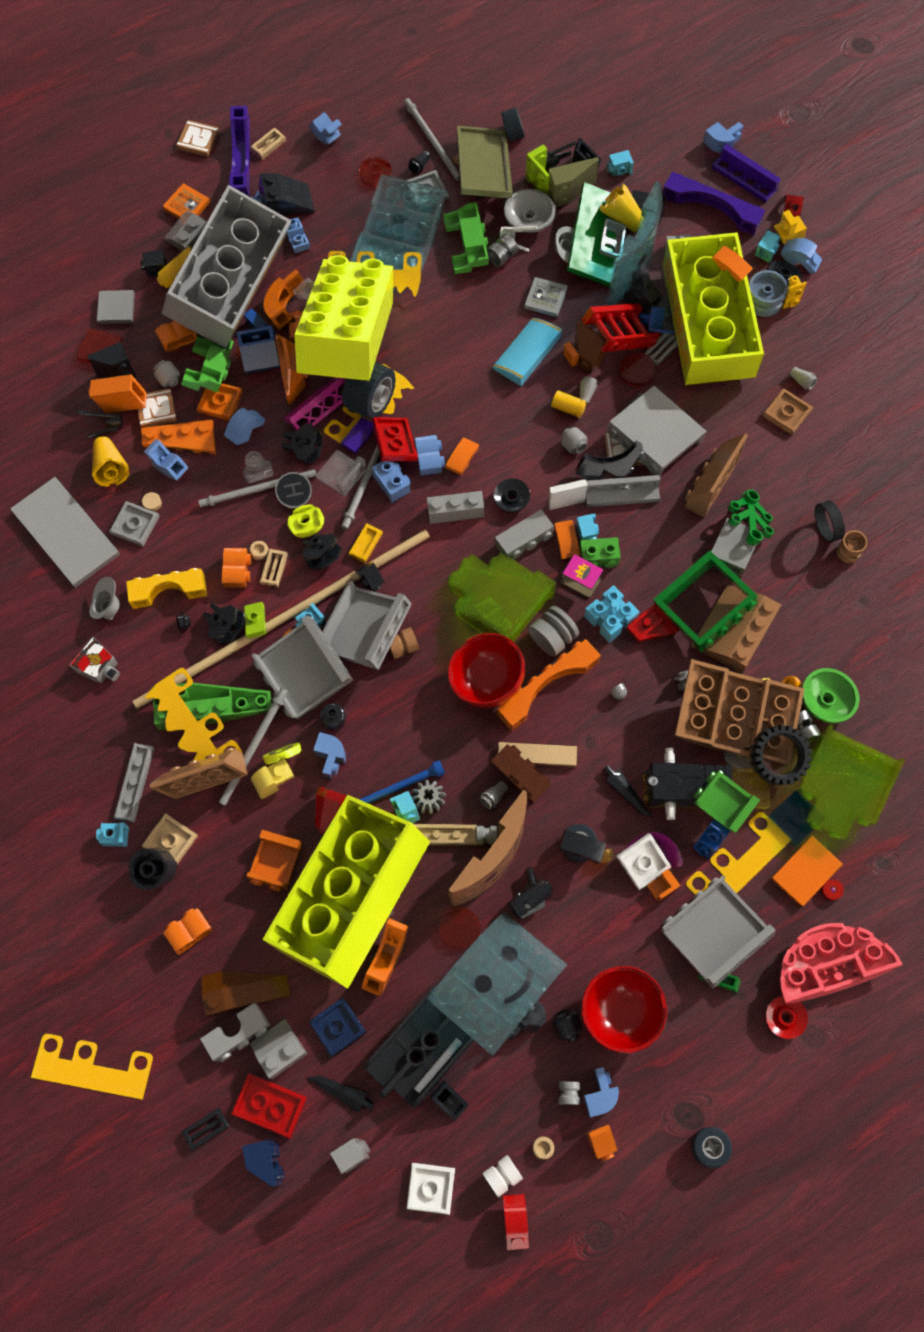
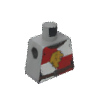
[70,637,120,683]

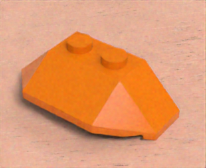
[274,335,308,405]

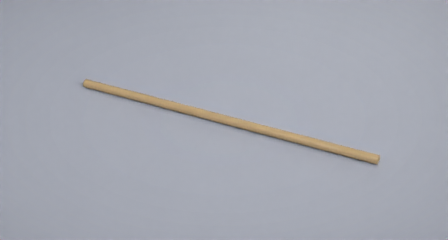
[132,530,430,709]

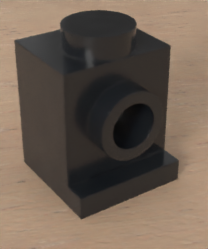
[355,562,385,592]

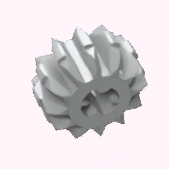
[412,780,446,814]

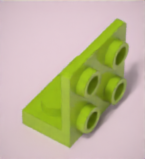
[525,144,550,195]

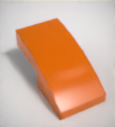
[712,246,753,282]
[445,437,479,475]
[554,520,580,559]

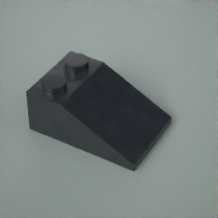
[258,173,315,214]

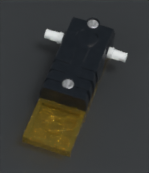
[642,748,770,820]

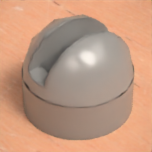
[610,683,627,700]

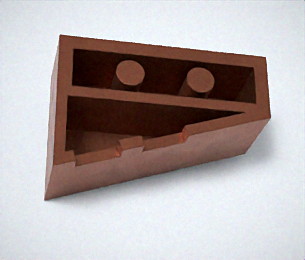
[491,744,551,803]

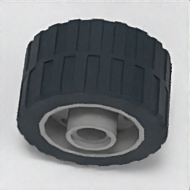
[342,362,396,420]

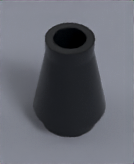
[408,151,431,174]

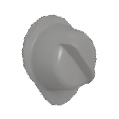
[555,226,574,263]
[89,577,120,620]

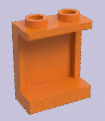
[246,830,302,892]

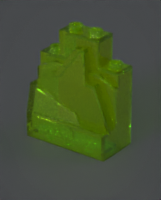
[448,552,556,642]
[797,724,905,840]

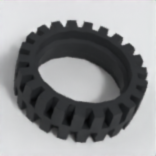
[749,726,812,785]

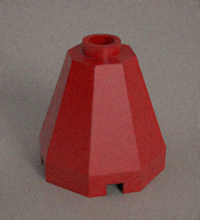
[315,786,347,835]

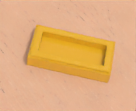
[348,523,383,563]

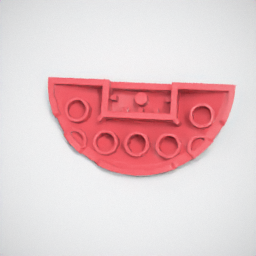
[780,923,903,1004]

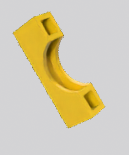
[126,568,207,609]

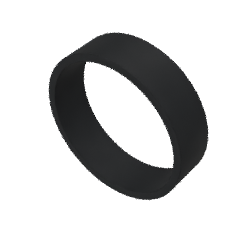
[814,500,845,543]

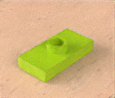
[244,602,266,639]

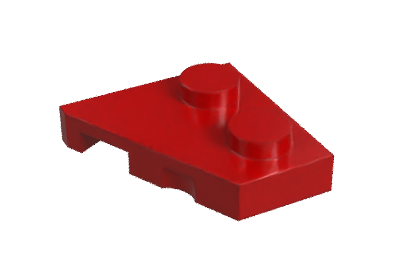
[626,603,679,642]

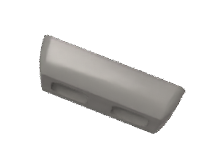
[599,218,626,259]

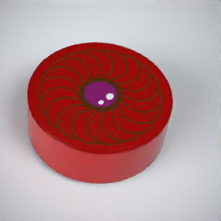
[822,879,844,901]

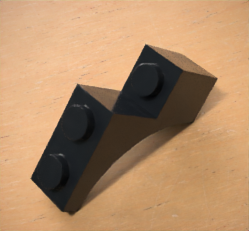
[576,440,644,481]

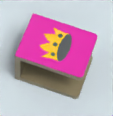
[561,554,603,598]

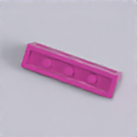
[283,377,346,431]

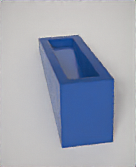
[244,308,276,337]

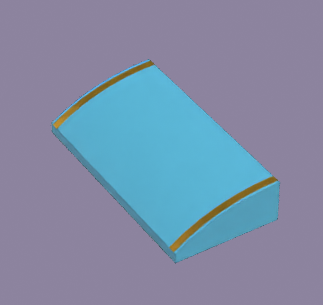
[492,318,562,386]

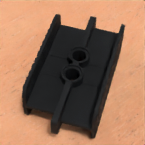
[363,986,479,1109]

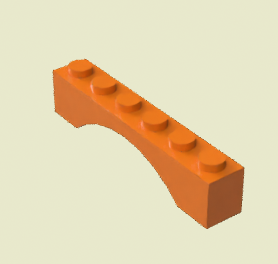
[497,639,601,731]

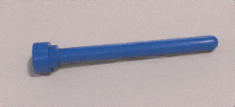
[359,760,445,804]

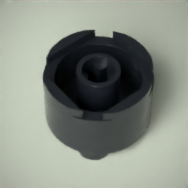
[128,847,177,890]

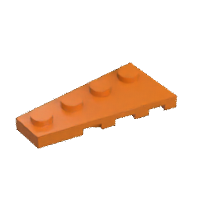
[141,420,216,455]

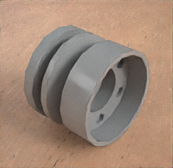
[528,606,579,657]

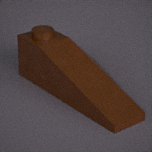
[202,971,291,1018]

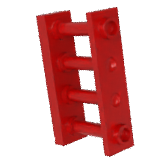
[581,303,661,352]

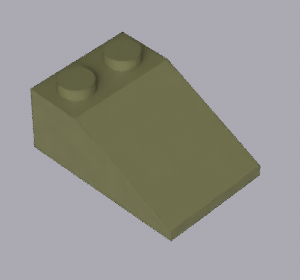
[548,157,599,207]

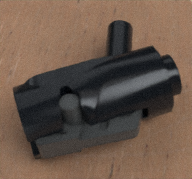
[508,869,553,919]

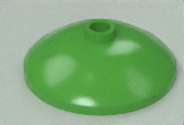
[802,668,860,724]

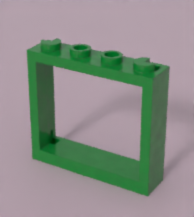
[653,551,758,652]

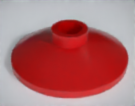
[765,996,808,1039]

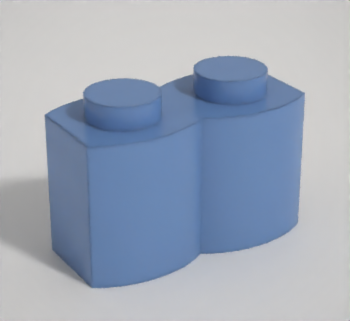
[415,435,445,476]

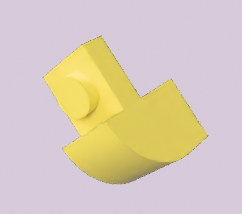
[251,758,294,800]

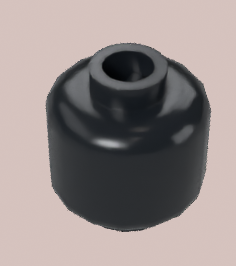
[320,703,347,731]
[552,1008,583,1042]

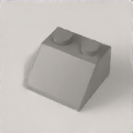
[164,212,207,251]
[250,1019,308,1079]

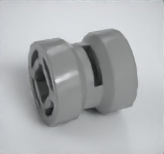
[477,826,497,846]
[559,1082,580,1105]

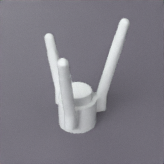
[500,226,538,252]

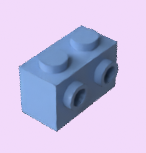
[372,461,411,503]

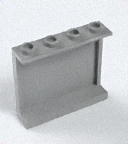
[607,386,707,477]
[322,581,412,670]
[252,615,353,720]
[662,875,776,989]

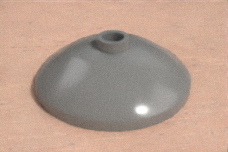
[504,189,555,232]

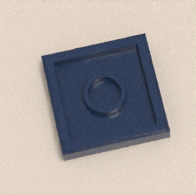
[308,997,367,1057]

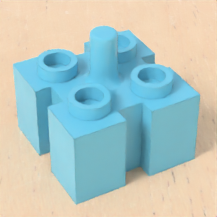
[584,585,640,643]

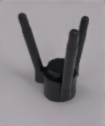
[546,141,577,169]
[77,411,123,439]

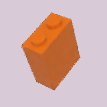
[89,374,147,413]

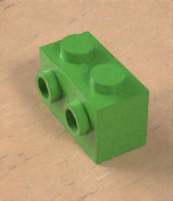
[579,537,621,568]

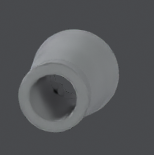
[790,367,818,390]
[579,377,598,405]
[479,781,508,810]

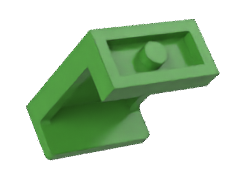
[693,770,760,833]

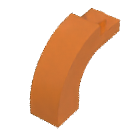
[264,270,307,330]
[361,918,408,996]

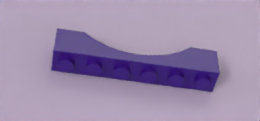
[229,106,250,197]
[662,172,765,236]

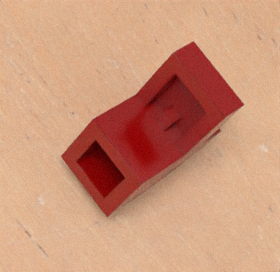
[503,1194,529,1250]

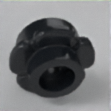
[176,612,191,630]

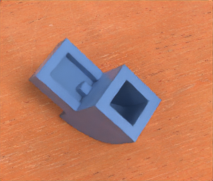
[308,112,342,145]
[703,122,744,153]
[780,238,822,274]
[224,408,265,445]
[144,439,189,480]
[313,732,346,780]
[583,1067,619,1118]

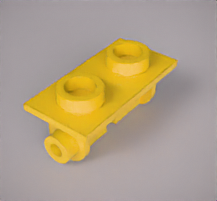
[782,276,807,309]

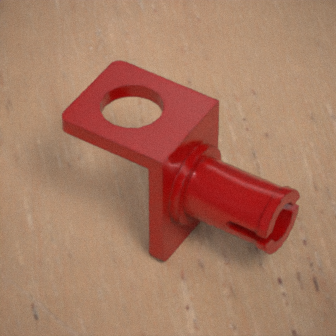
[784,194,804,217]

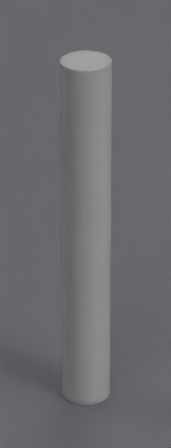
[414,1038,462,1094]

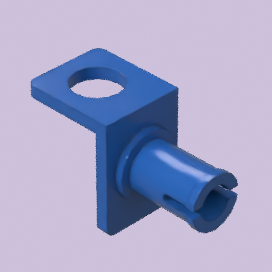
[639,307,675,334]

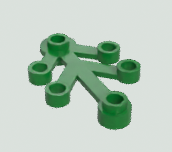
[727,489,774,546]

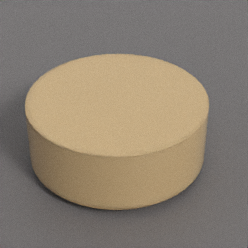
[142,492,162,511]
[250,541,269,560]
[533,1137,554,1159]

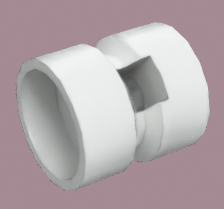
[483,1155,523,1198]

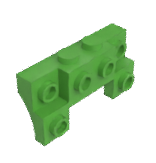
[443,202,489,274]
[181,336,234,393]

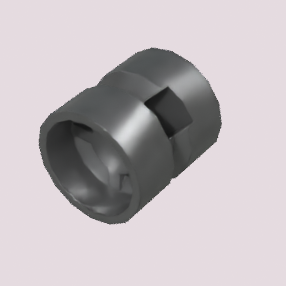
[487,234,518,267]
[797,710,821,743]

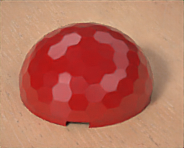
[448,633,525,708]
[581,966,667,1054]

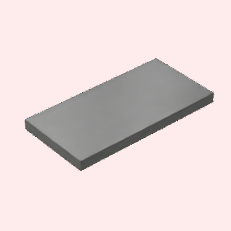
[10,477,120,588]

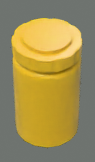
[551,390,586,418]

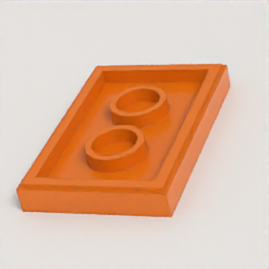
[771,836,843,908]

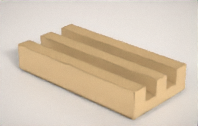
[250,128,286,160]
[260,549,288,588]

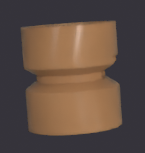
[837,530,868,563]
[389,627,419,659]

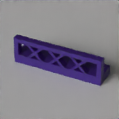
[712,144,781,203]

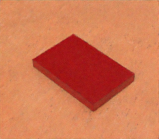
[371,417,418,461]
[231,1073,307,1139]

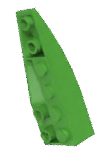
[152,683,272,731]

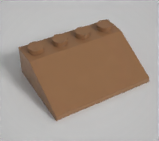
[685,433,748,517]
[692,585,781,674]
[149,748,248,799]

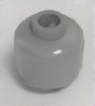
[153,360,180,387]
[561,427,588,454]

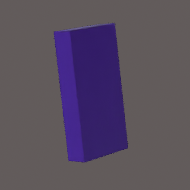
[341,417,374,454]

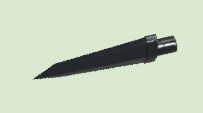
[603,765,653,817]
[307,1076,375,1112]

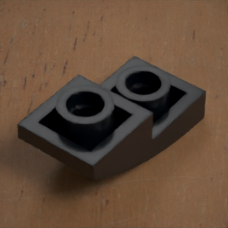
[559,830,606,864]

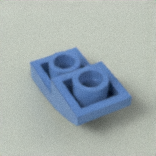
[286,217,311,253]

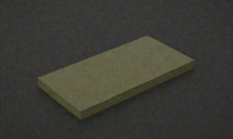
[456,126,513,199]

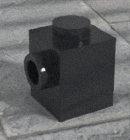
[140,249,167,277]

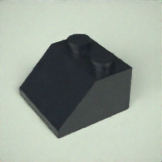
[87,342,137,379]

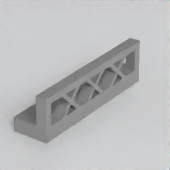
[585,475,660,507]

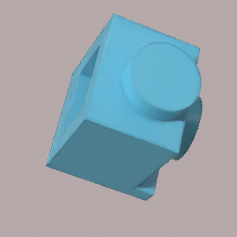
[606,150,634,177]
[755,230,780,263]
[576,514,599,541]
[295,603,326,628]
[390,791,420,824]
[96,823,129,847]

